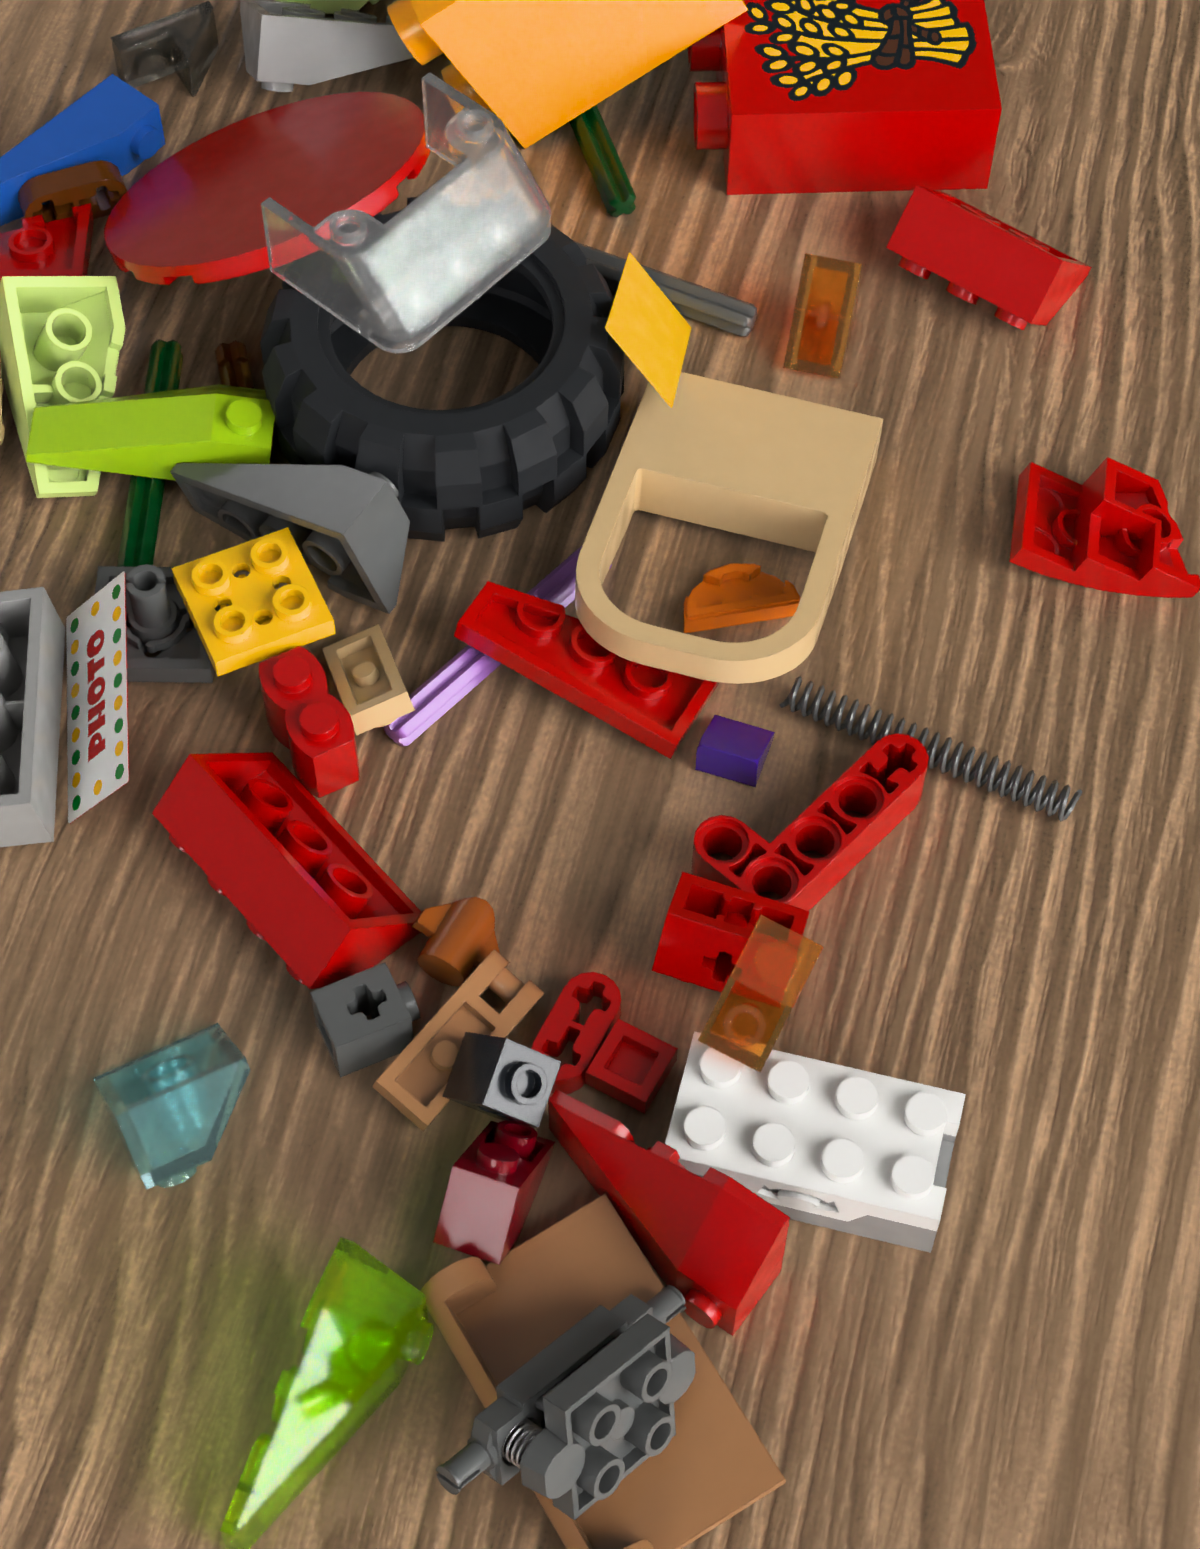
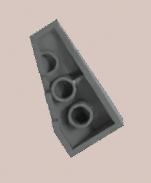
[170,463,410,614]

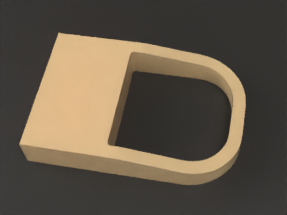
[575,372,883,684]

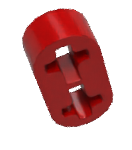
[531,972,621,1094]

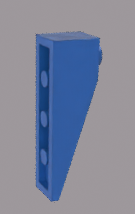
[0,74,166,226]

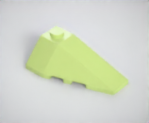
[0,276,126,498]

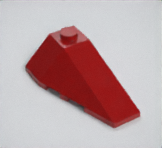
[548,1089,790,1336]

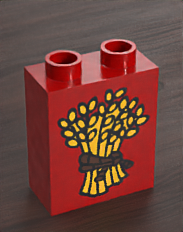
[687,0,1002,195]

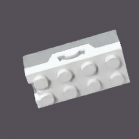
[665,1031,966,1253]

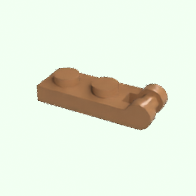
[372,949,545,1132]

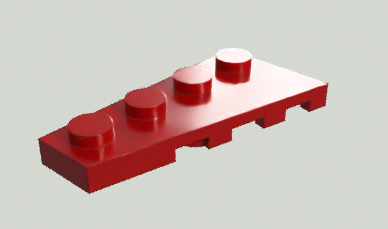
[454,581,719,759]

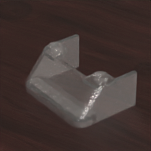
[261,72,551,353]

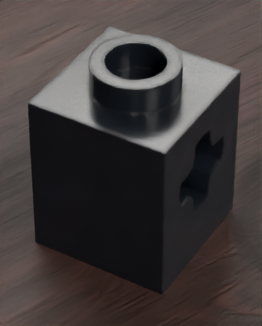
[442,1032,561,1127]

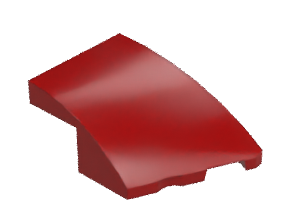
[1009,457,1200,598]

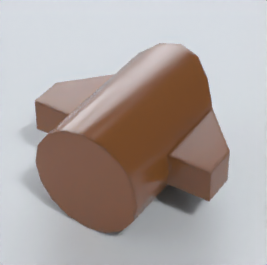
[412,897,500,987]

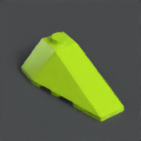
[26,384,275,481]

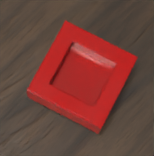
[585,1019,678,1114]

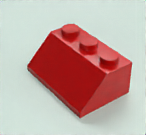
[886,185,1092,330]

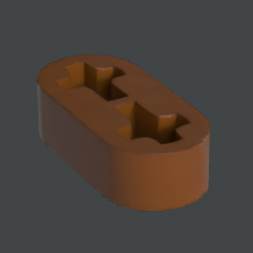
[18,160,127,223]

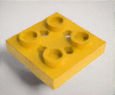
[171,527,336,676]

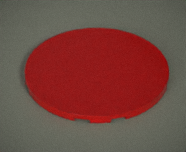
[104,92,432,285]

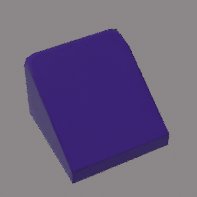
[695,715,775,787]

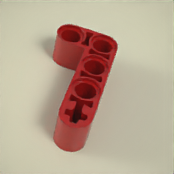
[691,733,929,911]

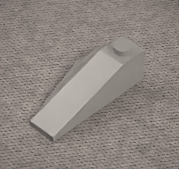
[240,0,414,92]

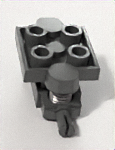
[436,1285,696,1520]

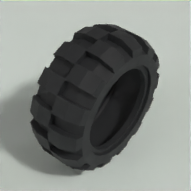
[260,194,625,542]

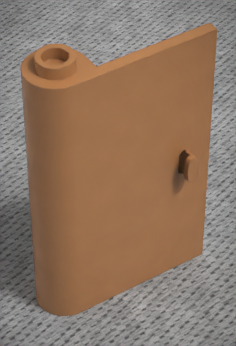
[420,1194,786,1549]

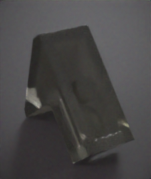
[111,1,219,97]

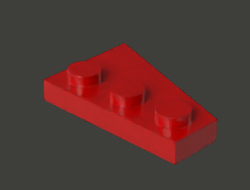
[0,203,94,280]

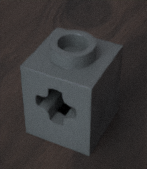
[310,962,420,1078]

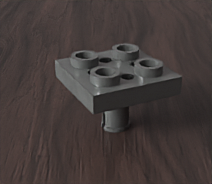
[94,564,220,683]

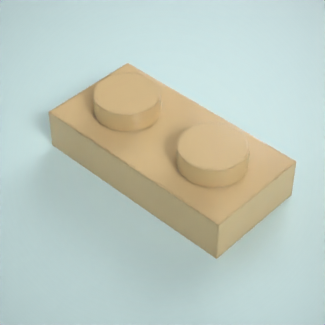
[322,624,415,736]

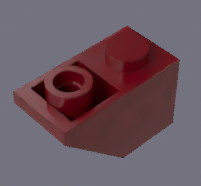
[433,1120,555,1265]

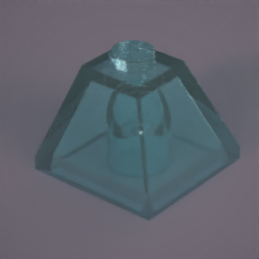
[93,1023,250,1190]

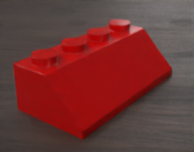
[152,752,421,989]

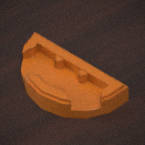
[683,563,801,633]

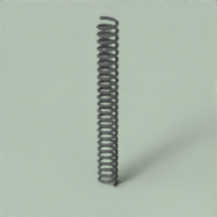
[780,676,1082,822]

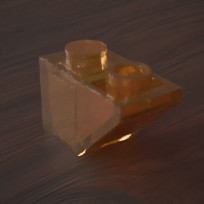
[698,915,824,1072]

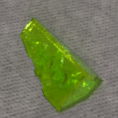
[220,1237,434,1549]

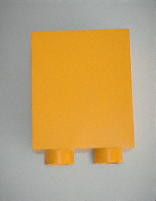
[387,0,748,149]

